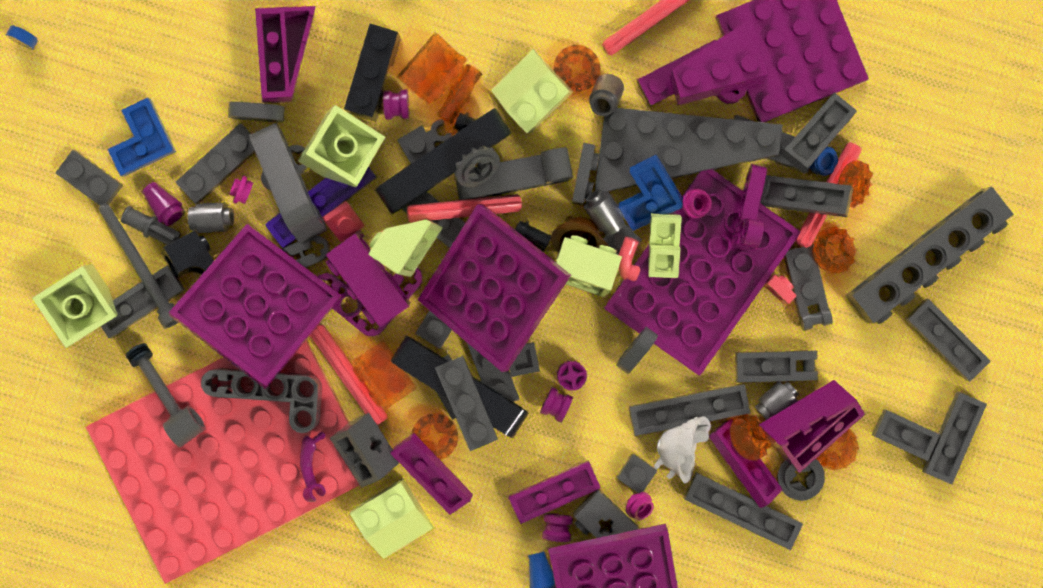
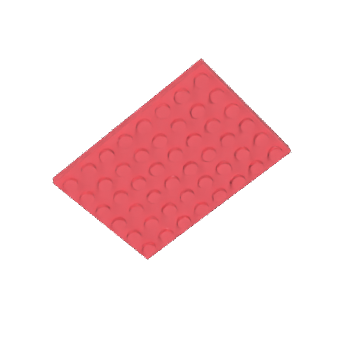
[86,340,360,584]

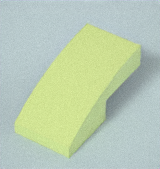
[648,213,682,278]

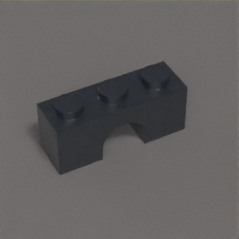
[344,24,401,122]
[161,230,214,278]

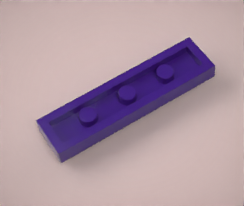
[265,166,377,248]

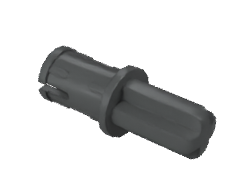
[121,206,180,245]

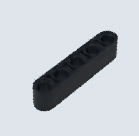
[375,108,512,215]
[390,335,529,438]

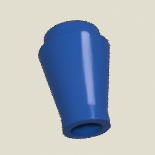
[528,552,556,588]

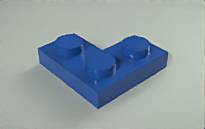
[108,97,176,177]
[619,154,683,231]

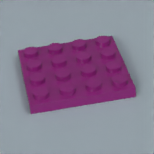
[715,0,869,123]
[418,204,571,372]
[169,224,341,389]
[548,524,678,588]

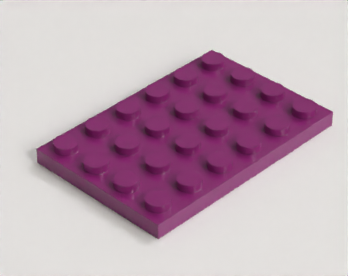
[603,169,801,376]

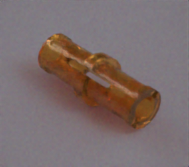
[436,64,483,124]

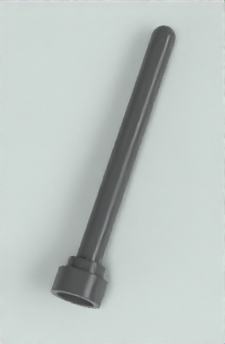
[99,203,178,329]

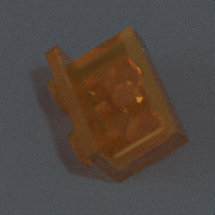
[397,33,467,104]
[352,340,417,410]

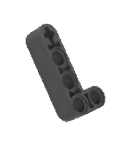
[249,123,327,243]
[454,147,573,200]
[201,368,322,433]

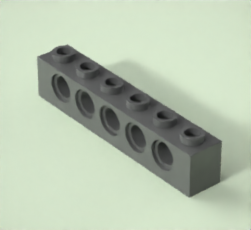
[845,186,1014,324]

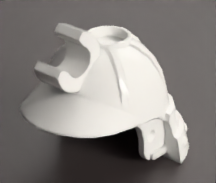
[654,416,712,483]

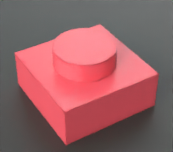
[322,200,365,242]
[764,275,797,304]

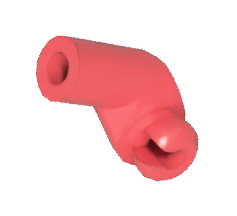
[619,237,640,281]

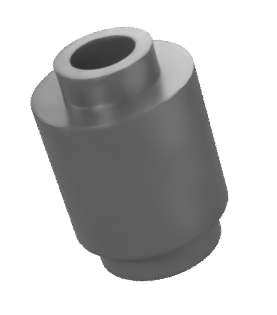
[589,74,624,116]
[584,190,625,235]
[188,202,234,233]
[755,381,799,420]

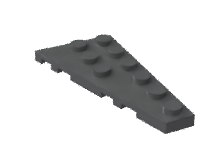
[595,108,783,192]

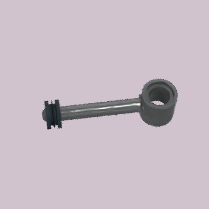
[126,343,206,447]

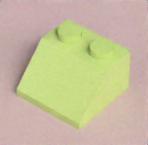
[491,49,573,133]
[298,105,385,187]
[368,219,443,277]
[556,235,622,298]
[32,264,118,348]
[350,478,434,559]

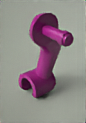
[300,432,326,503]

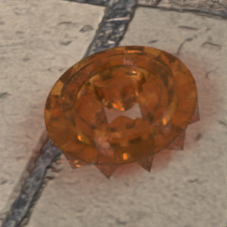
[554,45,600,93]
[838,160,873,208]
[813,226,858,274]
[411,414,458,460]
[730,414,771,461]
[816,428,859,470]

